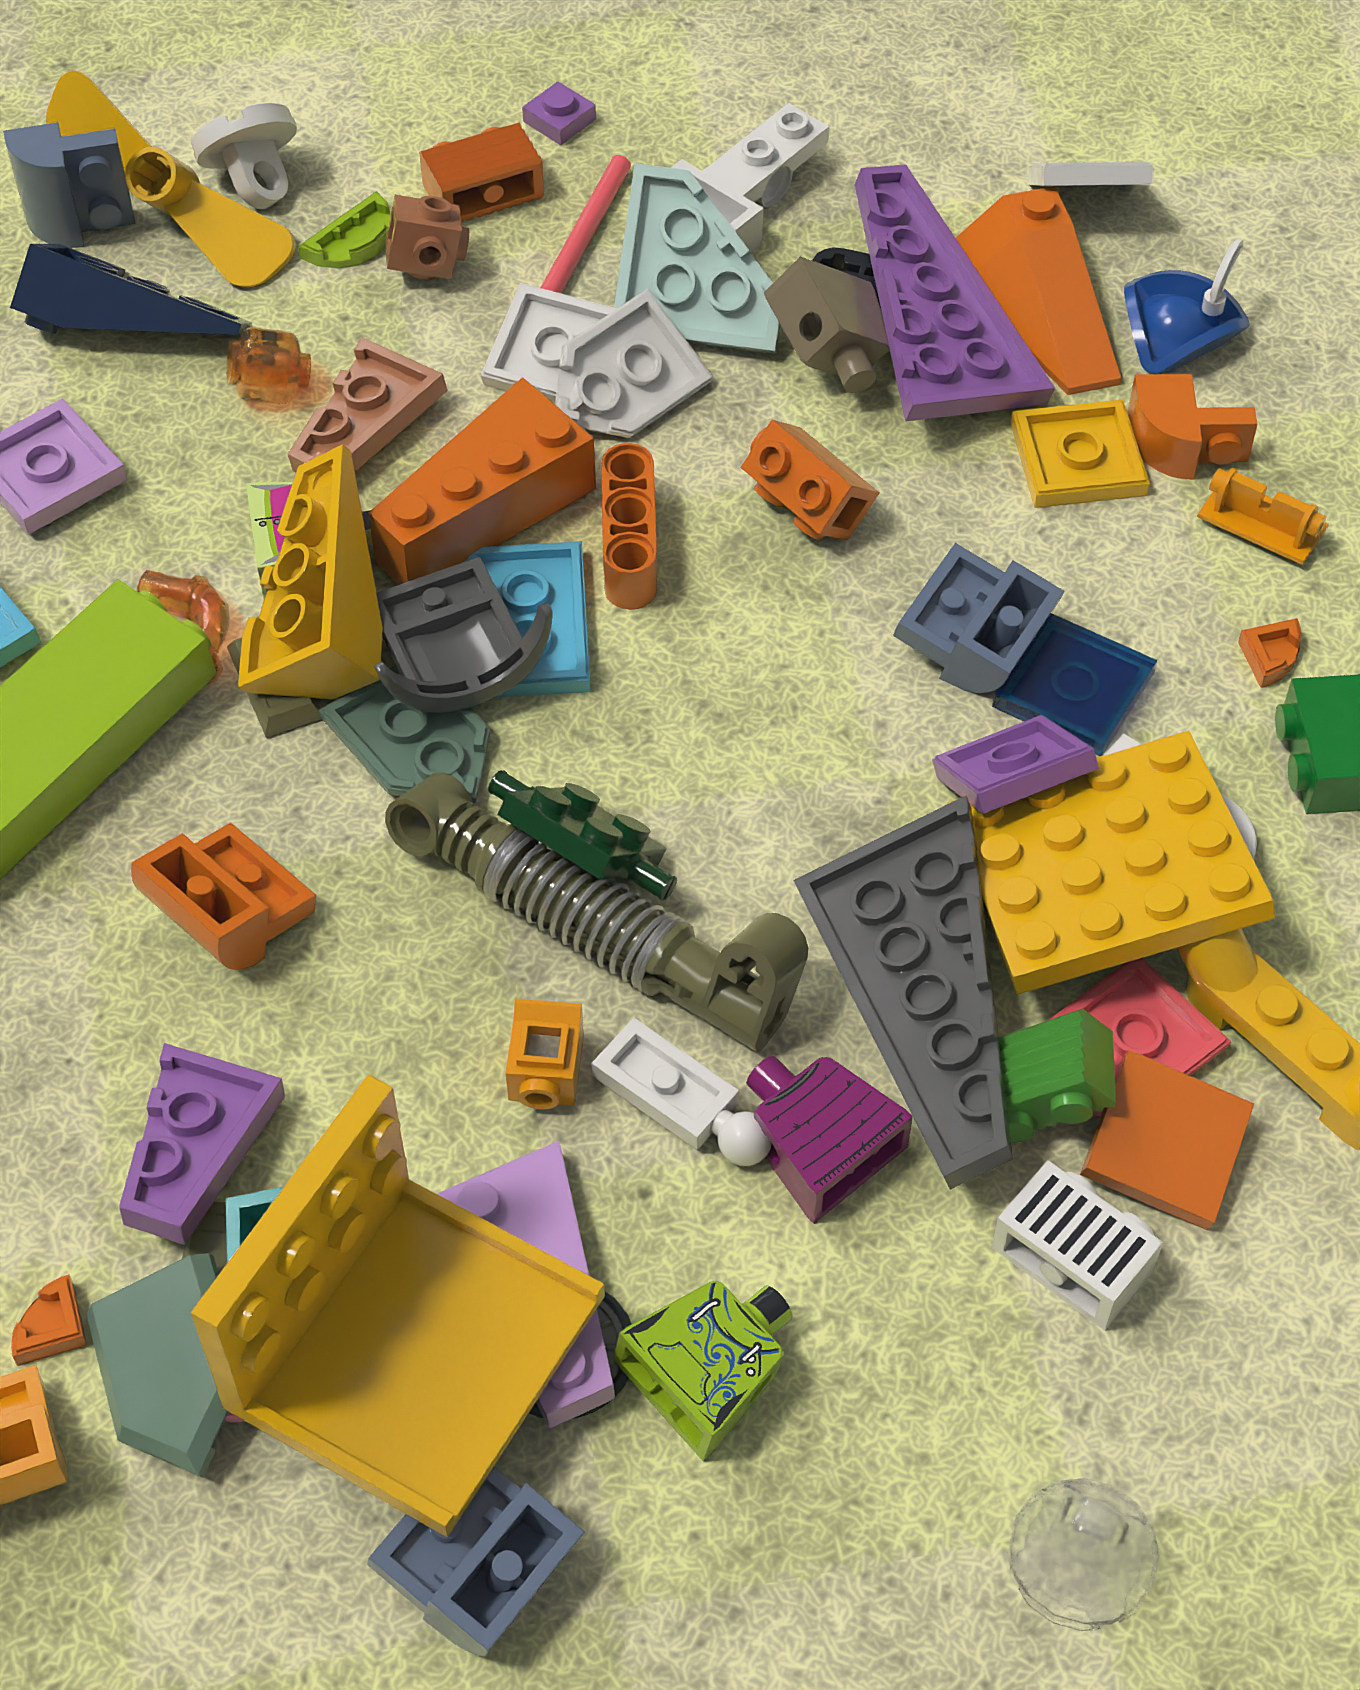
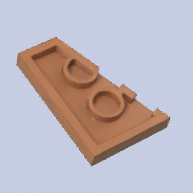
[288,337,448,472]

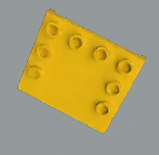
[191,1074,605,1538]

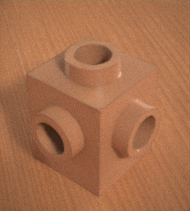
[385,194,469,280]

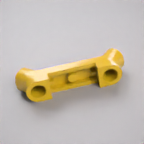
[1177,928,1360,1150]

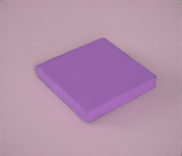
[932,715,1099,814]

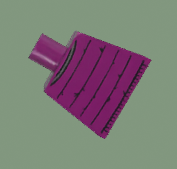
[746,1056,913,1224]

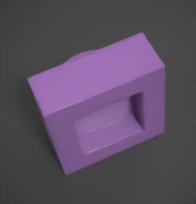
[522,81,596,145]

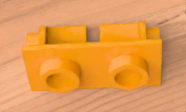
[1197,468,1329,565]

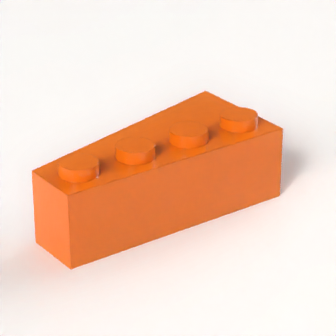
[368,377,596,585]

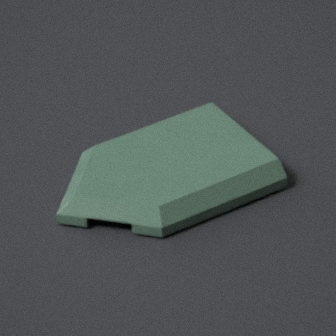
[318,665,490,804]
[86,1253,228,1478]

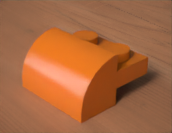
[131,822,316,970]

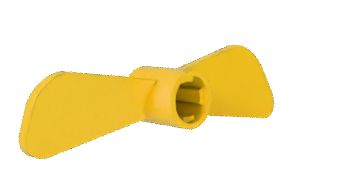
[46,71,296,288]

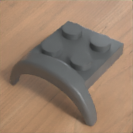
[374,557,553,713]

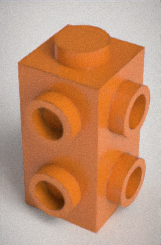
[740,419,880,541]

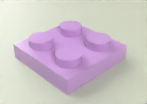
[0,398,127,535]

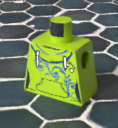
[613,1281,793,1461]

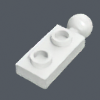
[591,1018,772,1166]

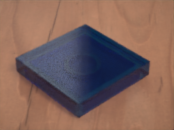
[992,613,1157,756]

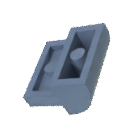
[3,122,136,248]
[893,543,1065,693]
[367,1467,585,1656]

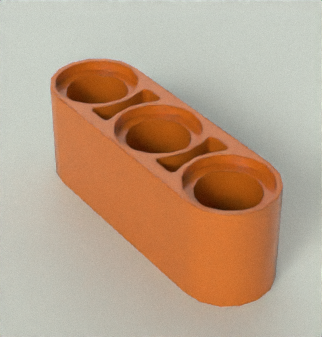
[601,443,657,610]

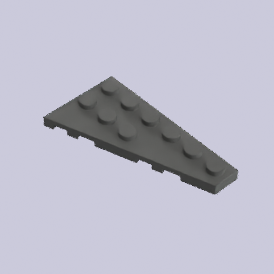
[793,795,1013,1190]

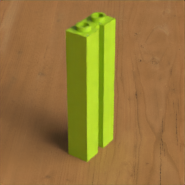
[0,579,217,880]

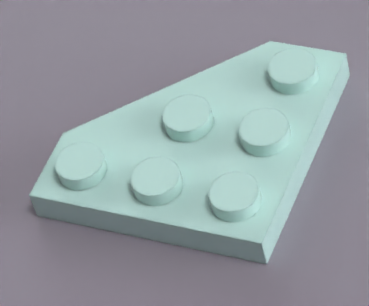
[614,163,781,354]

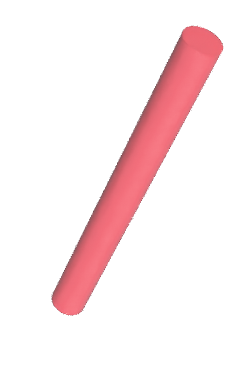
[540,155,631,294]

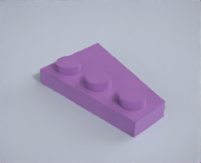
[119,1043,285,1245]

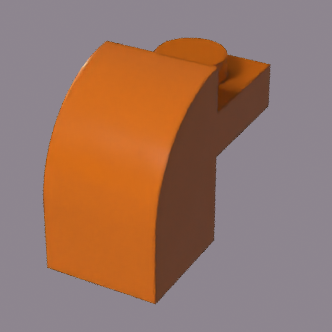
[1127,374,1258,480]

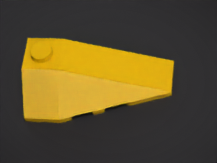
[238,444,383,699]

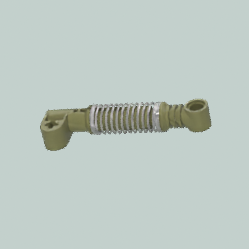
[385,773,809,1052]

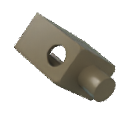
[764,256,890,393]

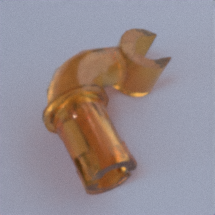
[137,570,230,685]

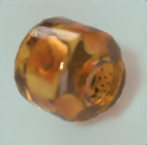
[226,327,311,404]

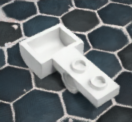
[628,103,829,253]

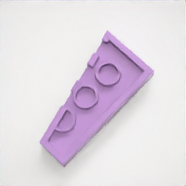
[437,1141,615,1429]

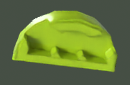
[298,191,390,269]

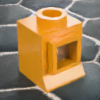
[505,998,584,1110]

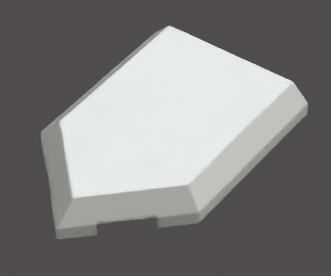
[555,288,714,439]

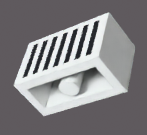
[991,1160,1163,1331]

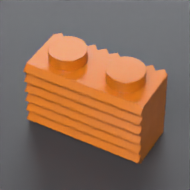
[419,122,544,223]

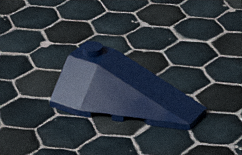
[10,244,252,335]

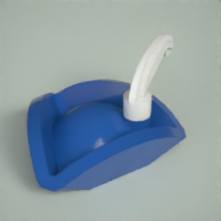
[1124,238,1250,374]

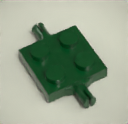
[488,770,677,901]

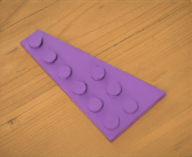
[854,165,1055,422]

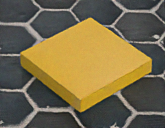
[1011,399,1150,508]

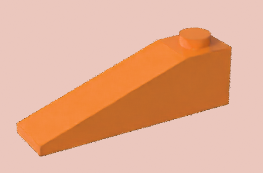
[956,186,1121,395]

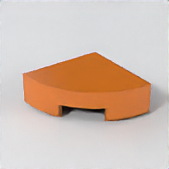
[1238,618,1302,688]
[11,1274,87,1366]

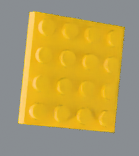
[947,730,1275,995]

